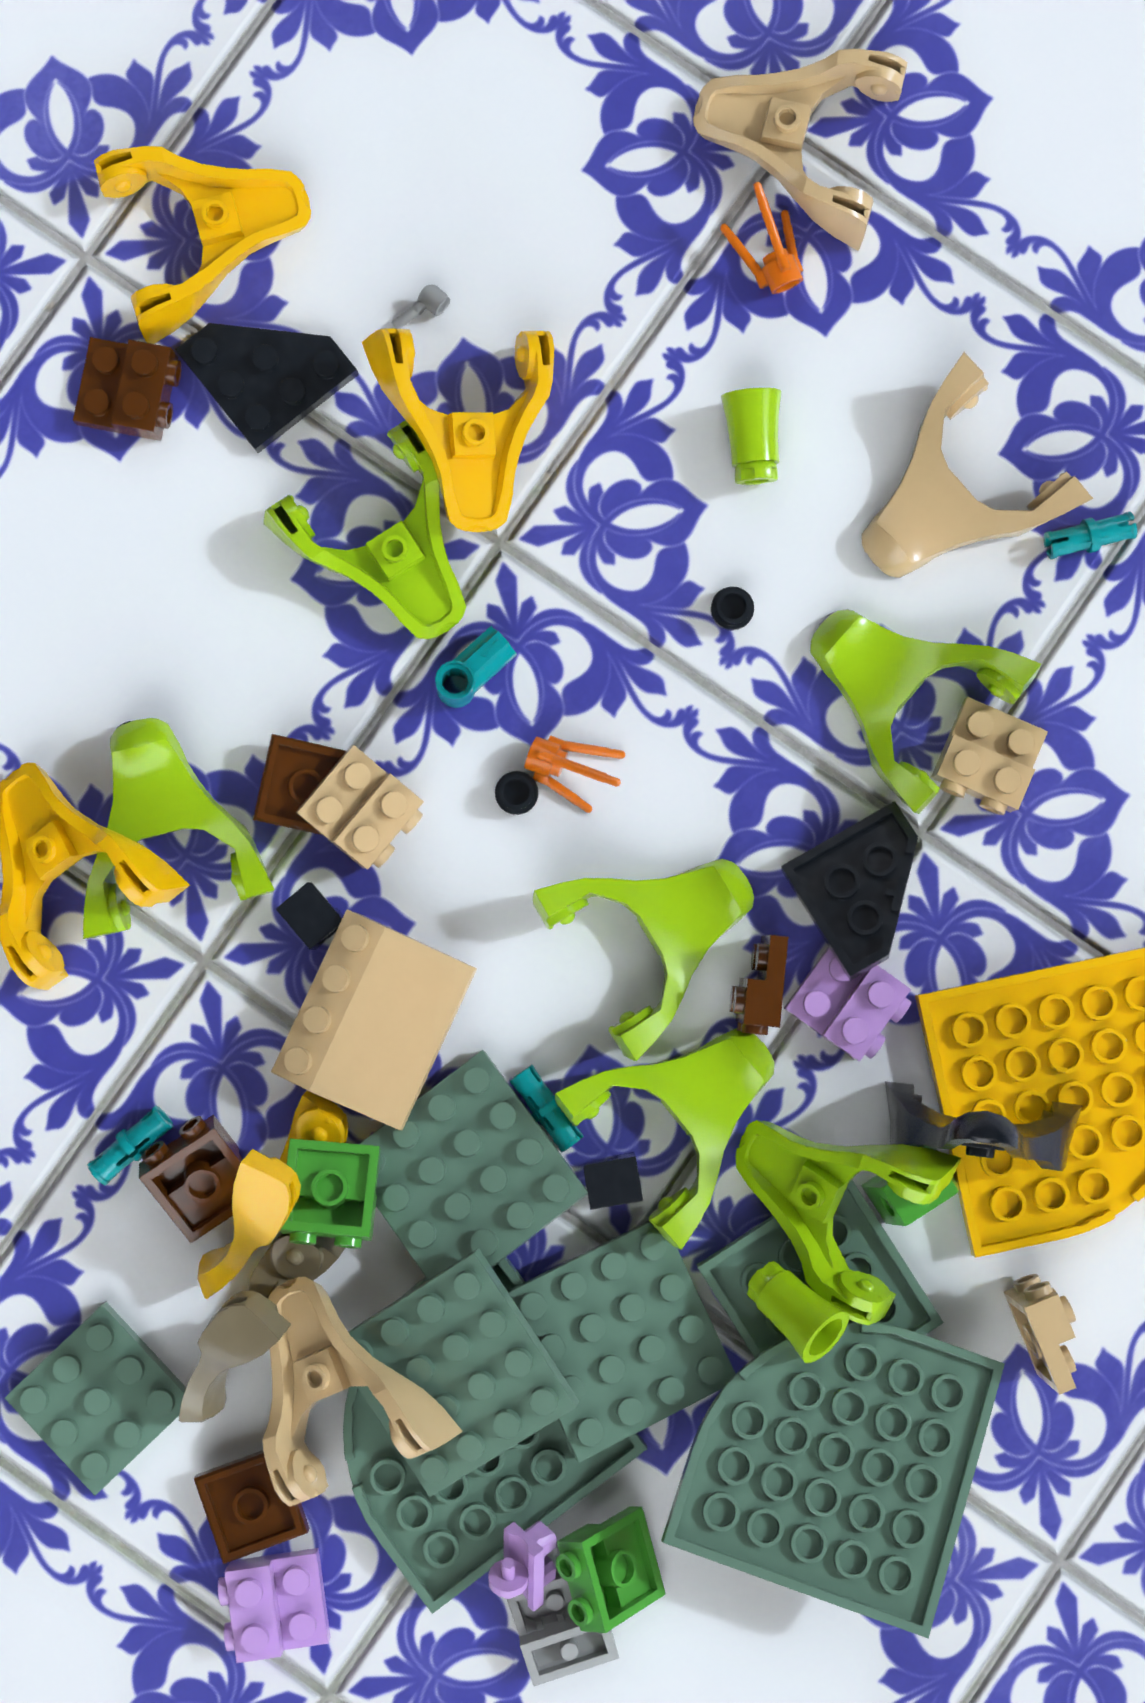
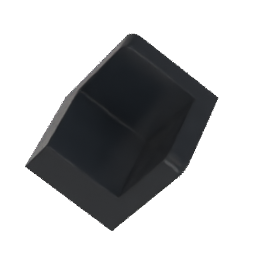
[276,882,344,950]
[583,1152,643,1210]

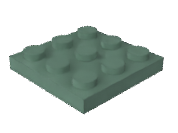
[5,1302,186,1496]

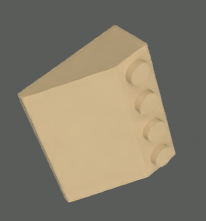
[271,909,477,1130]

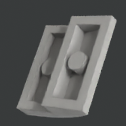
[507,1571,619,1686]

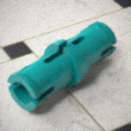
[1043,511,1138,559]
[510,1065,584,1153]
[87,1105,174,1185]

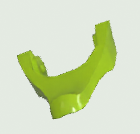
[263,420,466,639]
[810,609,1042,814]
[83,718,275,939]
[533,858,754,1061]
[555,1028,775,1250]
[735,1120,961,1325]

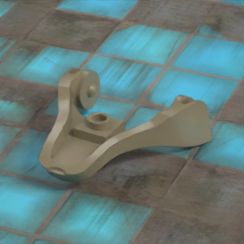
[179,1234,345,1423]

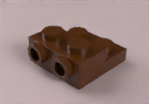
[73,337,182,441]
[729,935,789,1035]
[139,1114,243,1243]

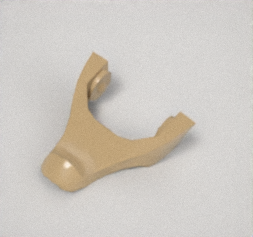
[693,49,908,251]
[862,352,1093,578]
[262,1277,462,1506]

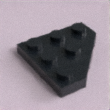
[175,323,359,453]
[781,801,918,981]

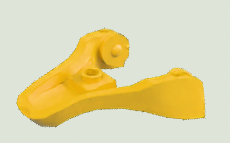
[94,146,311,344]
[362,328,555,532]
[0,763,190,990]
[197,1090,349,1299]

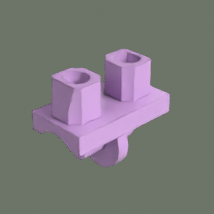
[488,1521,557,1612]

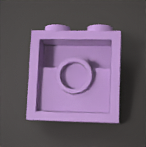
[784,946,911,1061]
[218,1548,331,1663]

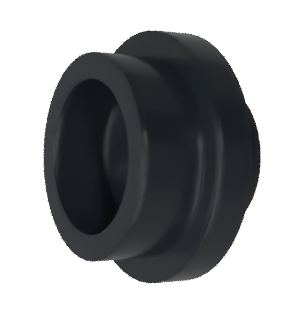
[710,587,754,631]
[495,771,539,815]

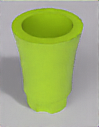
[721,388,782,485]
[746,1261,849,1363]

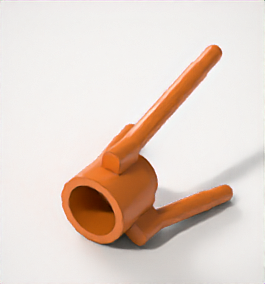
[720,181,804,294]
[524,735,625,813]

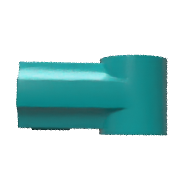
[435,626,517,708]

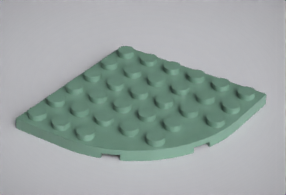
[343,1257,647,1614]
[661,1323,1005,1639]

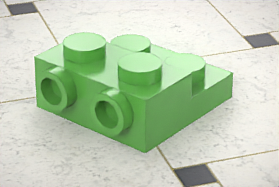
[280,1138,381,1249]
[556,1506,666,1633]

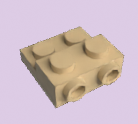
[931,697,1048,815]
[295,745,424,870]
[1004,1274,1077,1395]

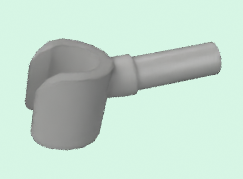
[391,285,450,329]

